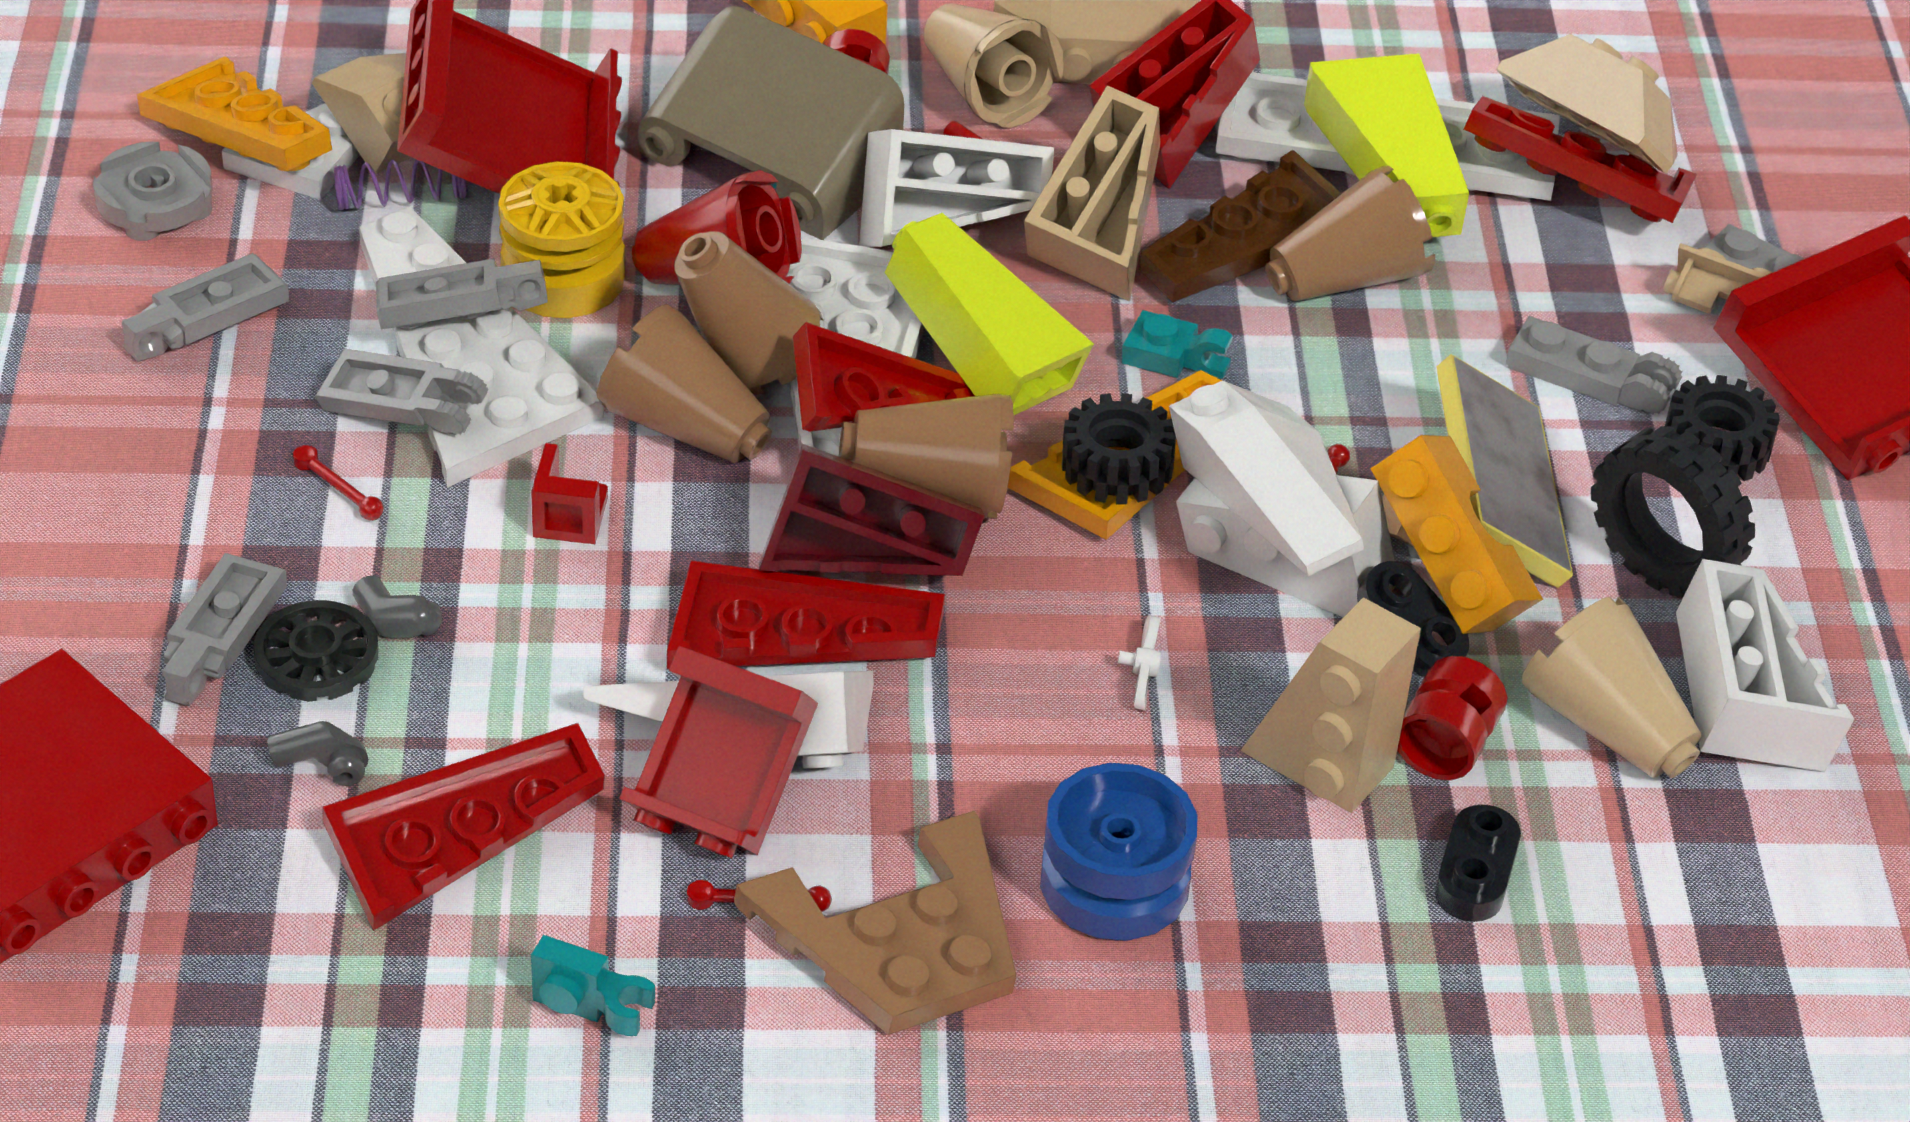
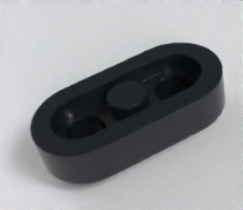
[1357,561,1469,677]
[1435,804,1521,922]

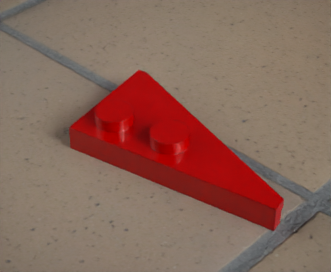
[793,322,975,432]

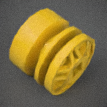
[498,162,625,318]

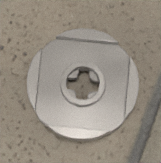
[93,142,213,241]

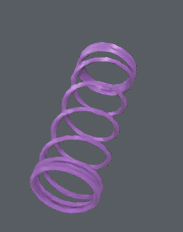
[334,159,467,211]

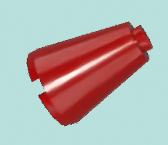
[632,170,802,285]

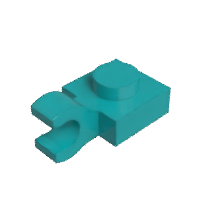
[1122,310,1233,379]
[531,934,655,1036]

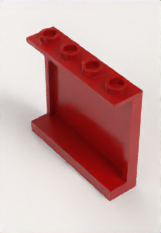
[397,0,622,194]
[1713,215,1910,481]
[0,648,218,964]

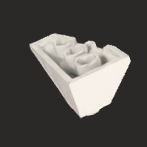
[1169,380,1364,577]
[583,671,874,768]

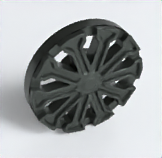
[253,600,379,702]

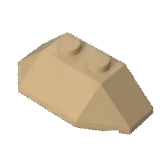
[993,0,1200,84]
[1496,34,1678,174]

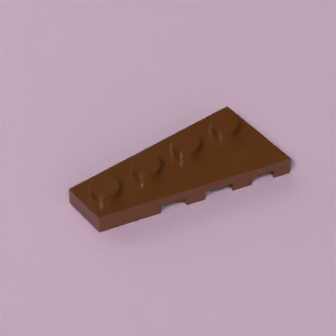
[1139,150,1342,302]

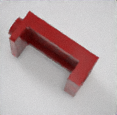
[619,646,818,859]

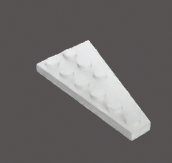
[359,206,604,488]
[787,237,925,456]

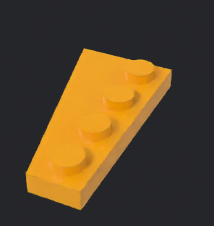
[137,56,332,171]
[1008,370,1222,540]

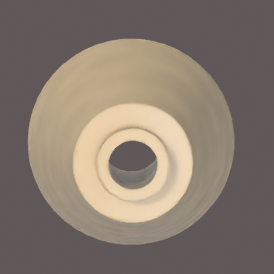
[924,3,1064,128]
[1522,597,1701,778]

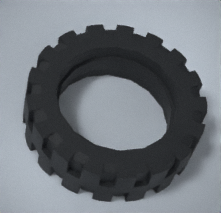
[1590,426,1755,597]

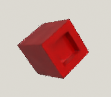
[531,443,608,545]

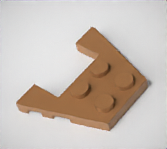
[734,811,1016,1035]

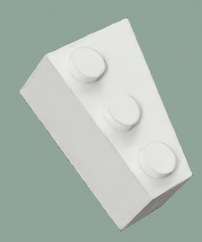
[859,129,1054,247]
[1176,475,1395,617]
[1676,559,1854,772]

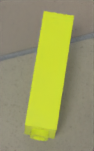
[1304,53,1469,237]
[884,213,1094,415]

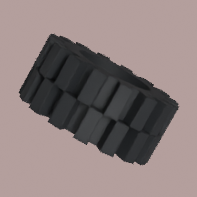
[1665,375,1780,481]
[1062,393,1176,504]

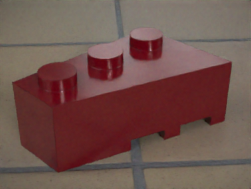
[759,443,985,576]

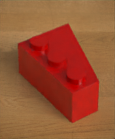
[1089,0,1260,189]

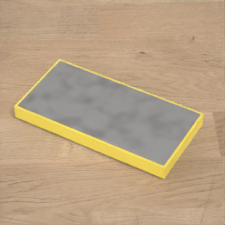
[1436,354,1573,588]

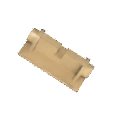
[1664,243,1773,314]

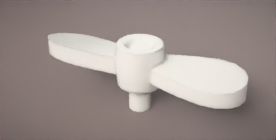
[1118,615,1161,711]

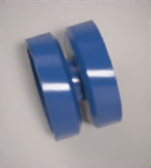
[1040,763,1198,941]

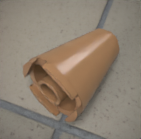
[1265,166,1435,301]
[674,231,824,396]
[596,304,772,463]
[839,394,1014,519]

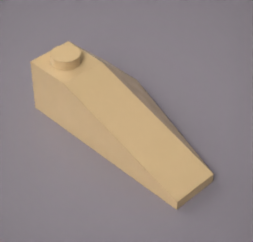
[312,42,527,175]

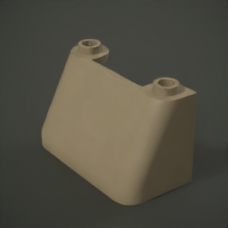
[638,6,905,240]

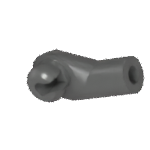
[352,576,443,639]
[268,721,369,786]

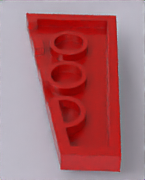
[1463,96,1697,223]
[667,561,945,669]
[322,723,605,931]

